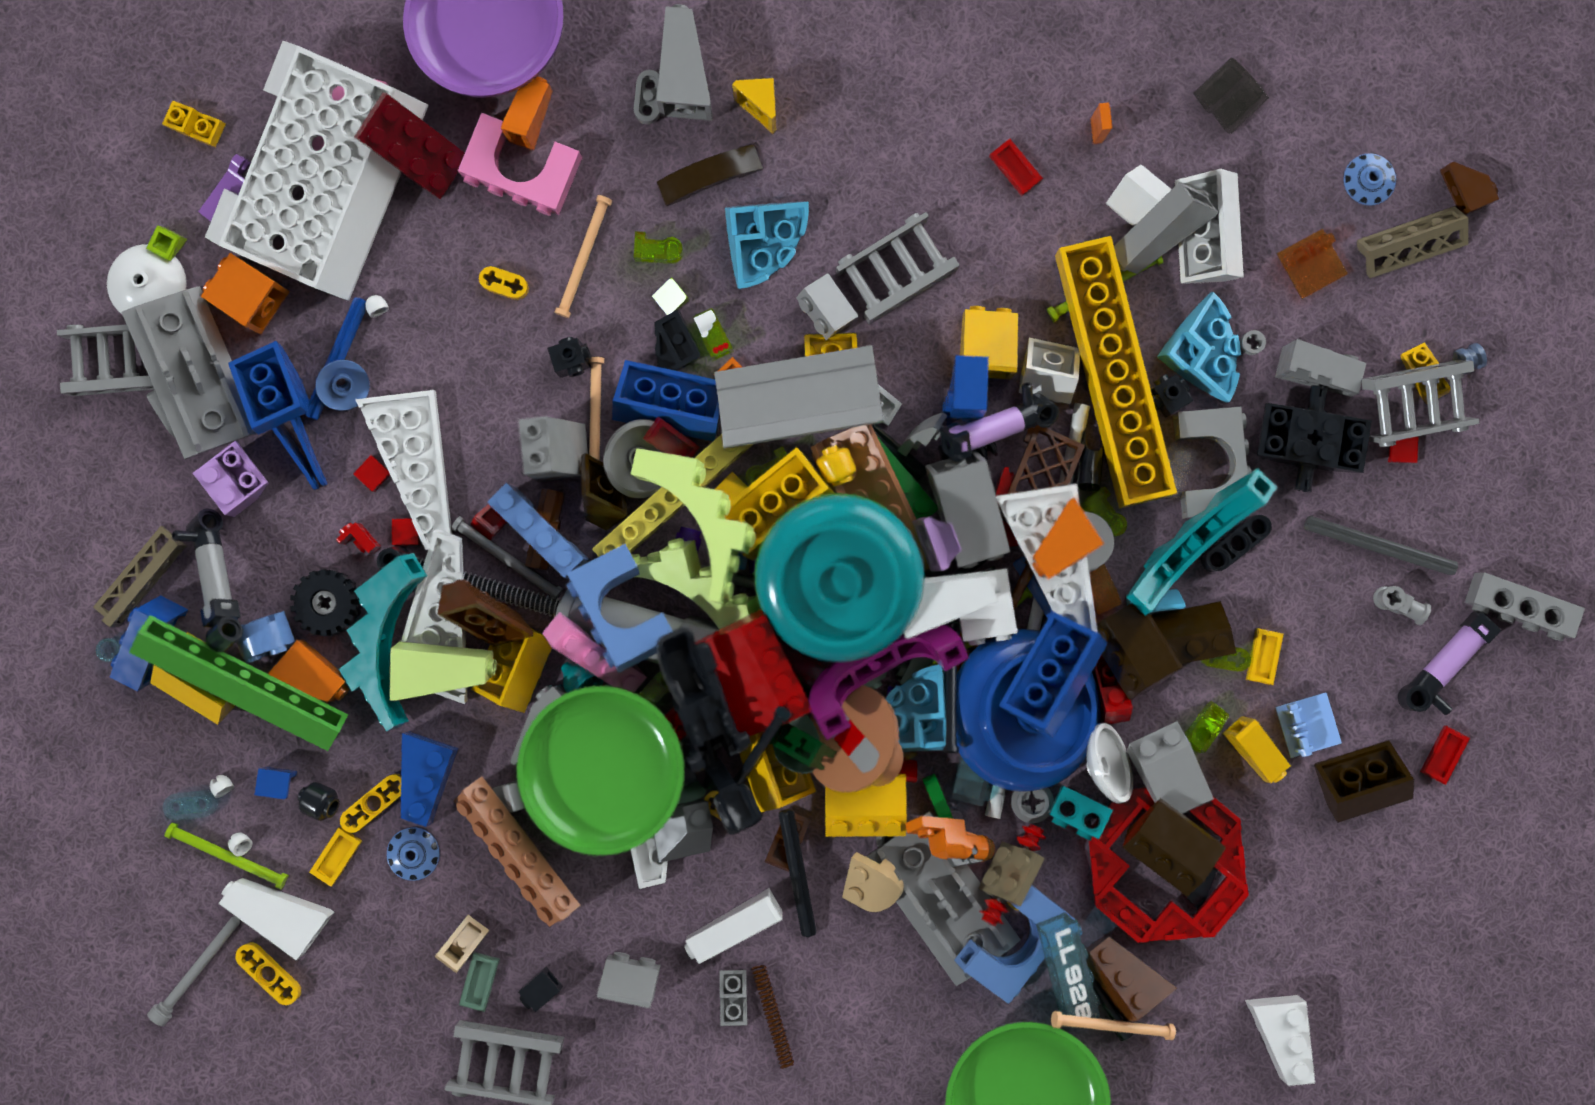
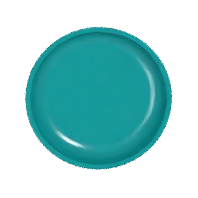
[756,495,924,662]

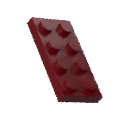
[354,92,465,200]

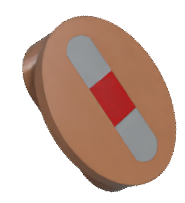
[810,685,903,792]

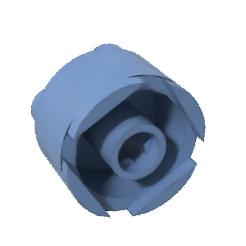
[237,611,295,663]

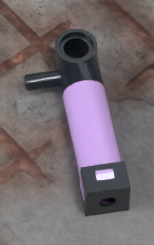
[940,382,1059,462]
[1398,612,1502,715]

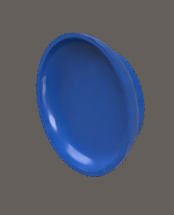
[957,629,1101,792]

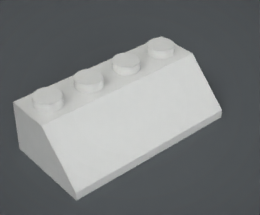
[1175,169,1244,284]

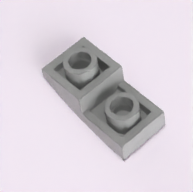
[897,413,948,456]
[720,970,747,1026]

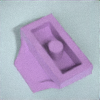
[912,517,961,571]

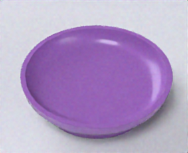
[403,0,563,98]

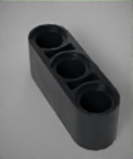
[1201,515,1272,572]

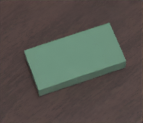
[459,952,500,1012]

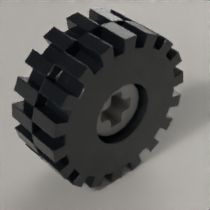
[290,569,361,636]

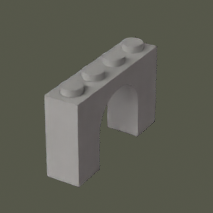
[1173,407,1251,519]

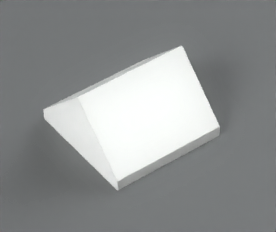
[1106,165,1172,227]

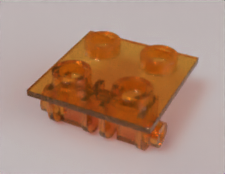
[1277,229,1348,299]

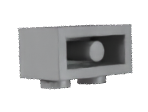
[796,273,858,340]

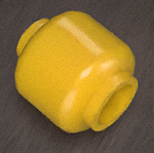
[817,444,856,487]

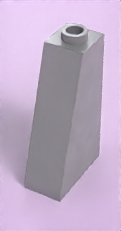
[1114,182,1219,274]

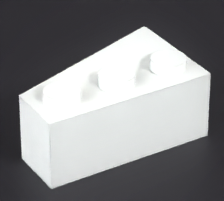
[1245,995,1315,1086]

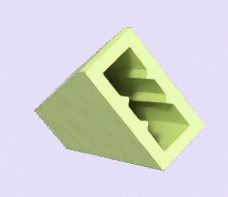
[390,642,497,701]

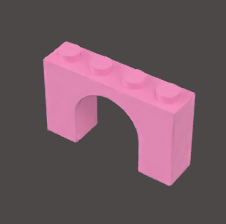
[458,113,582,216]

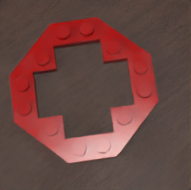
[1088,788,1249,943]

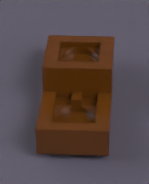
[764,813,810,872]

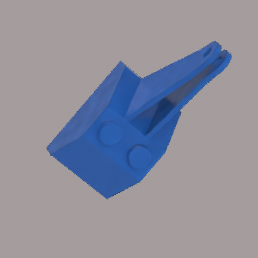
[228,341,328,490]

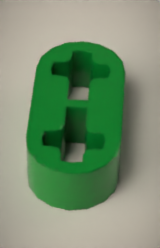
[922,774,953,819]

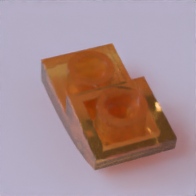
[1089,564,1122,614]

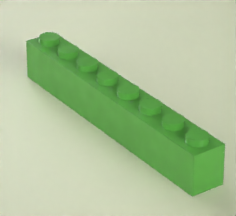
[129,615,348,751]

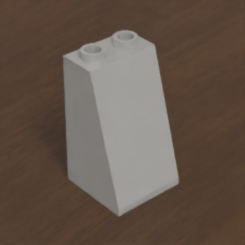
[657,4,713,121]
[518,416,589,482]
[925,451,1010,568]

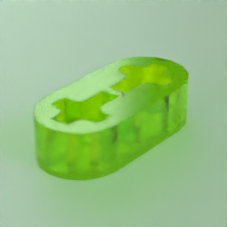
[1200,647,1251,671]

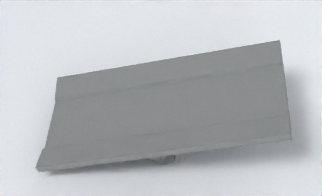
[122,286,257,460]
[714,345,884,449]
[865,811,1021,986]

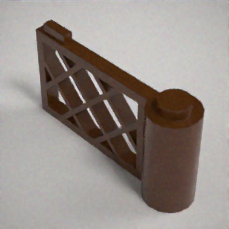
[997,425,1085,523]

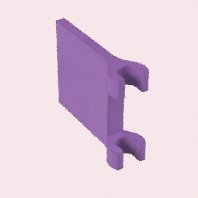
[198,154,251,221]

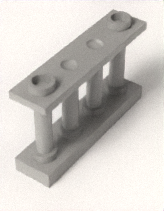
[836,212,960,324]
[57,324,154,396]
[1361,360,1479,447]
[445,1020,565,1105]

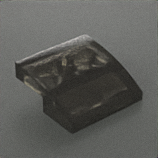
[1193,58,1269,134]

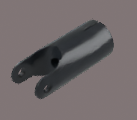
[1077,431,1104,491]

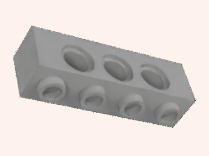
[1464,572,1585,641]

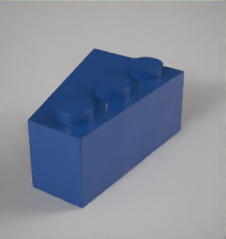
[942,355,988,426]
[110,595,189,692]
[401,731,458,827]

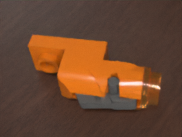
[906,816,995,867]

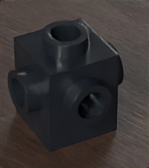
[547,337,592,378]
[1151,374,1193,418]

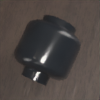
[297,782,340,821]

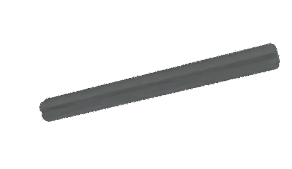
[1304,516,1458,575]

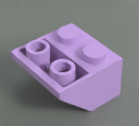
[193,441,268,517]

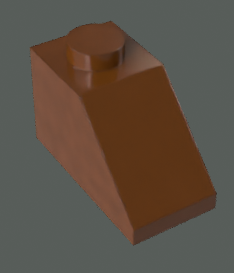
[1440,162,1499,215]

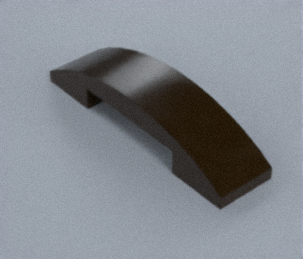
[657,145,763,206]

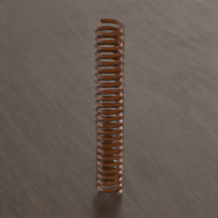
[751,965,794,1069]

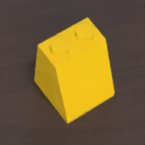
[960,306,1018,380]

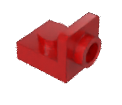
[336,522,382,554]

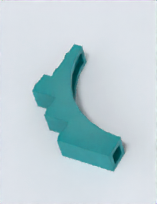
[1126,468,1277,615]
[339,553,427,732]

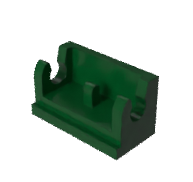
[770,723,836,770]

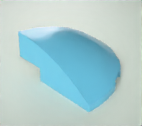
[725,202,809,289]
[1157,292,1241,403]
[886,665,946,752]

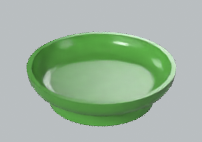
[517,686,684,855]
[945,1022,1111,1105]

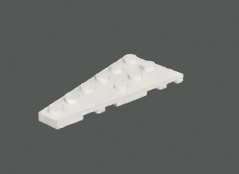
[355,390,452,550]
[996,484,1097,632]
[401,529,468,704]

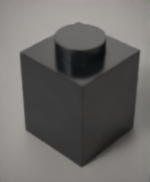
[518,966,563,1013]

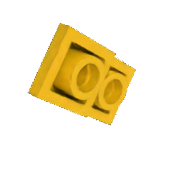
[162,100,226,148]
[1400,342,1451,404]

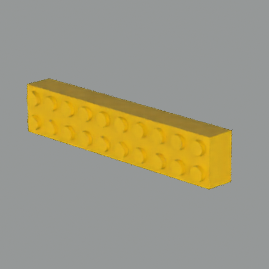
[1055,236,1177,509]

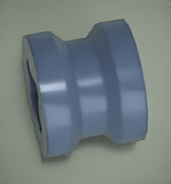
[1453,343,1487,375]

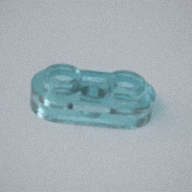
[163,790,219,820]

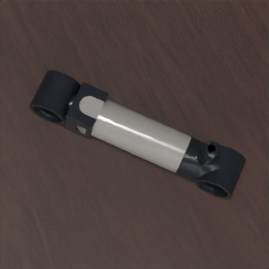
[172,508,243,652]

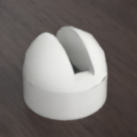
[366,295,389,318]
[210,775,234,798]
[228,832,252,856]

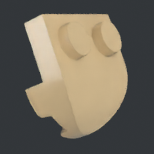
[842,852,904,912]

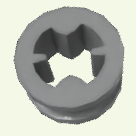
[1240,330,1266,355]

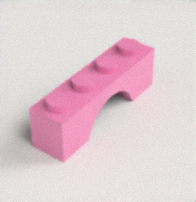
[543,612,647,693]

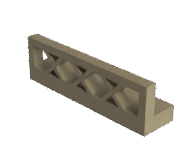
[1357,206,1468,278]
[93,526,187,627]

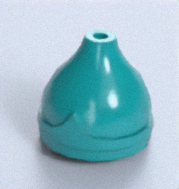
[561,662,604,694]

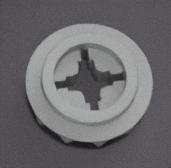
[1011,788,1054,823]

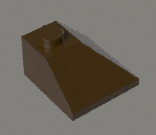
[581,453,627,530]

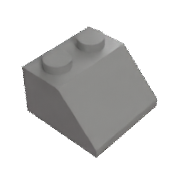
[597,952,661,1008]

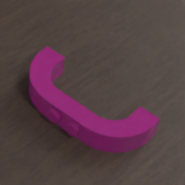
[809,624,969,740]

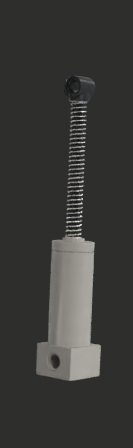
[377,545,720,664]

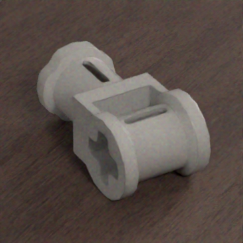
[1373,586,1431,626]

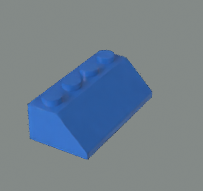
[612,360,721,442]
[999,612,1107,738]

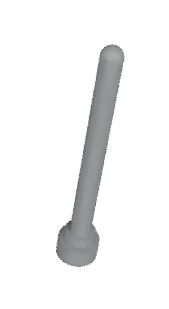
[147,916,240,1027]

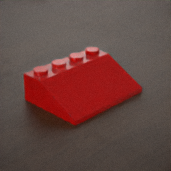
[695,609,811,736]

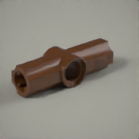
[525,488,565,571]

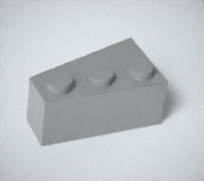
[1275,339,1366,397]

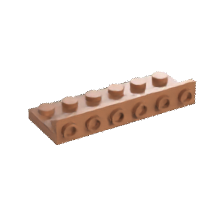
[811,424,930,571]
[453,776,580,927]

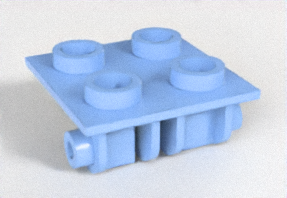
[1275,692,1342,758]

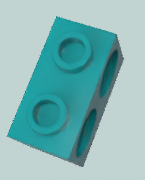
[1048,785,1113,841]

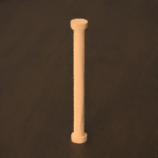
[554,195,612,318]
[588,357,604,460]
[1051,1011,1176,1040]

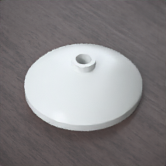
[107,244,186,314]
[1087,723,1133,803]

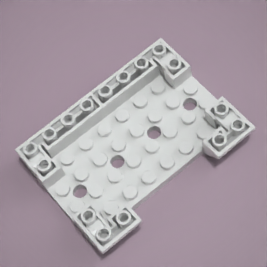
[205,41,429,301]

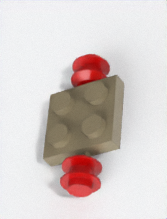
[978,824,1046,927]

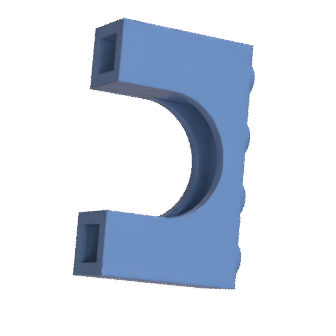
[488,483,591,579]
[566,544,672,673]
[954,885,1075,1004]

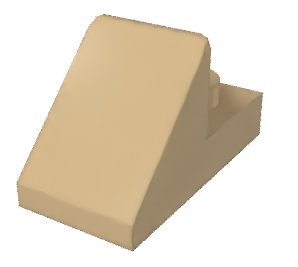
[435,915,489,973]

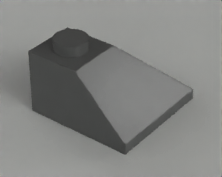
[654,799,713,863]

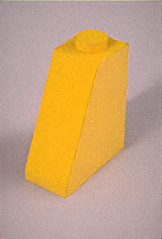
[1222,716,1290,783]

